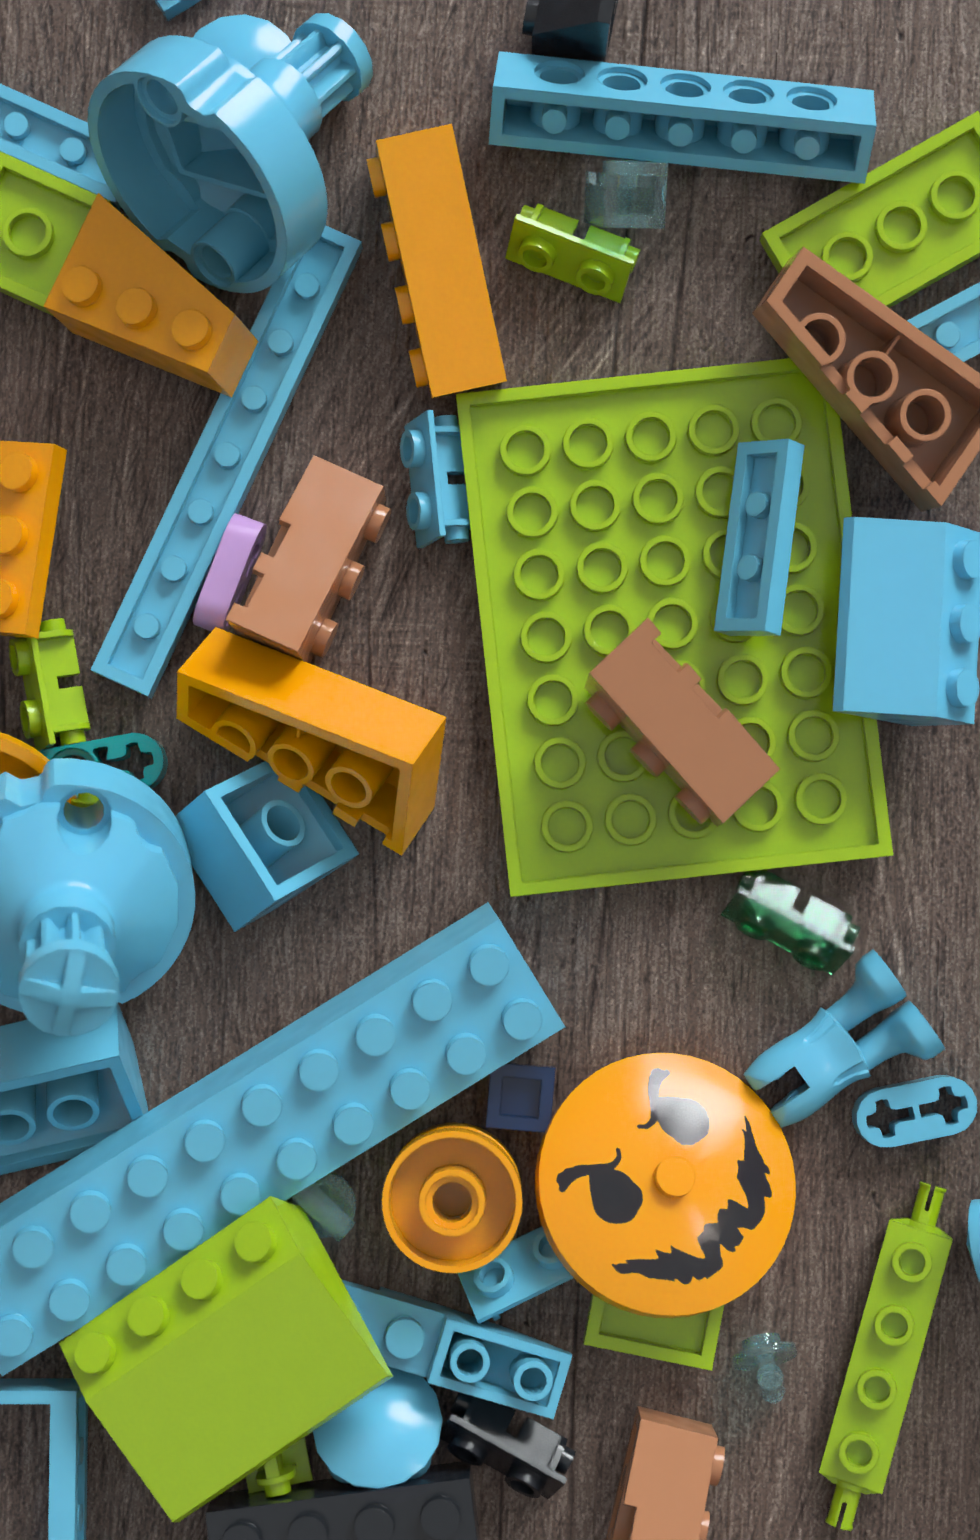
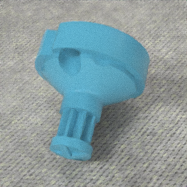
[87,13,373,293]
[0,758,195,1036]

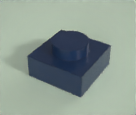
[486,1063,556,1133]

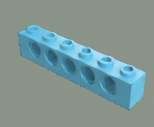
[489,51,877,184]

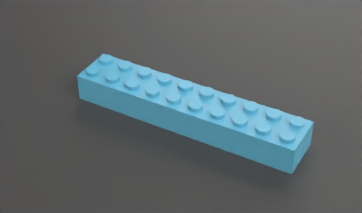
[0,902,565,1376]

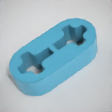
[852,1075,977,1147]

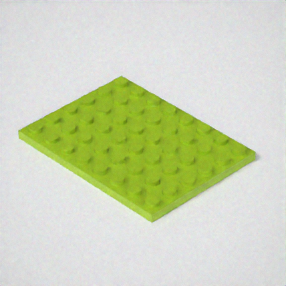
[456,358,893,897]

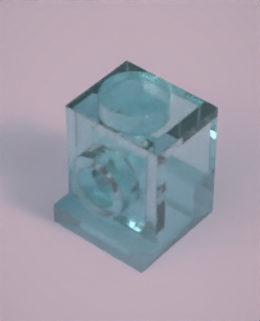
[584,159,668,229]

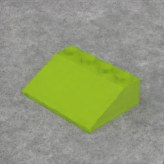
[59,1196,393,1523]

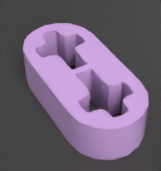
[193,513,267,632]

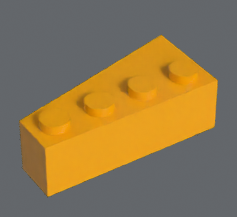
[366,124,507,398]
[176,627,446,856]

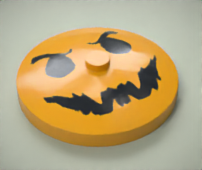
[535,1053,796,1318]

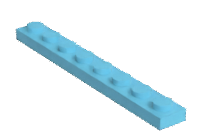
[90,225,363,699]

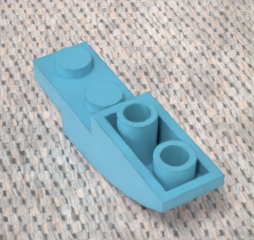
[341,1279,573,1419]

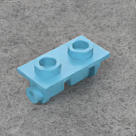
[400,410,470,548]
[458,1226,574,1324]

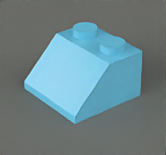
[175,761,359,932]

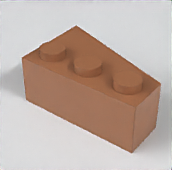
[226,455,391,664]
[584,618,780,827]
[605,1406,725,1540]

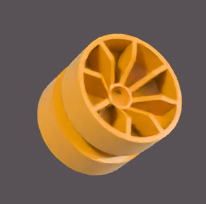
[382,1122,522,1273]

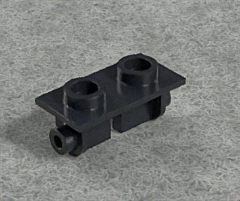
[440,1392,576,1499]

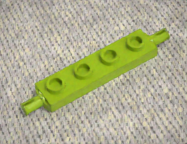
[819,1181,953,1531]

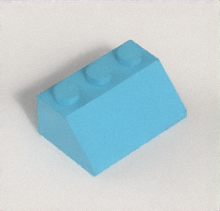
[833,517,980,726]
[0,1003,149,1175]

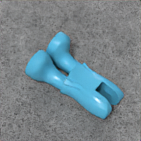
[743,949,945,1128]

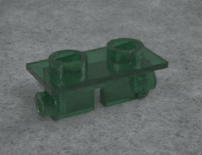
[721,870,861,975]

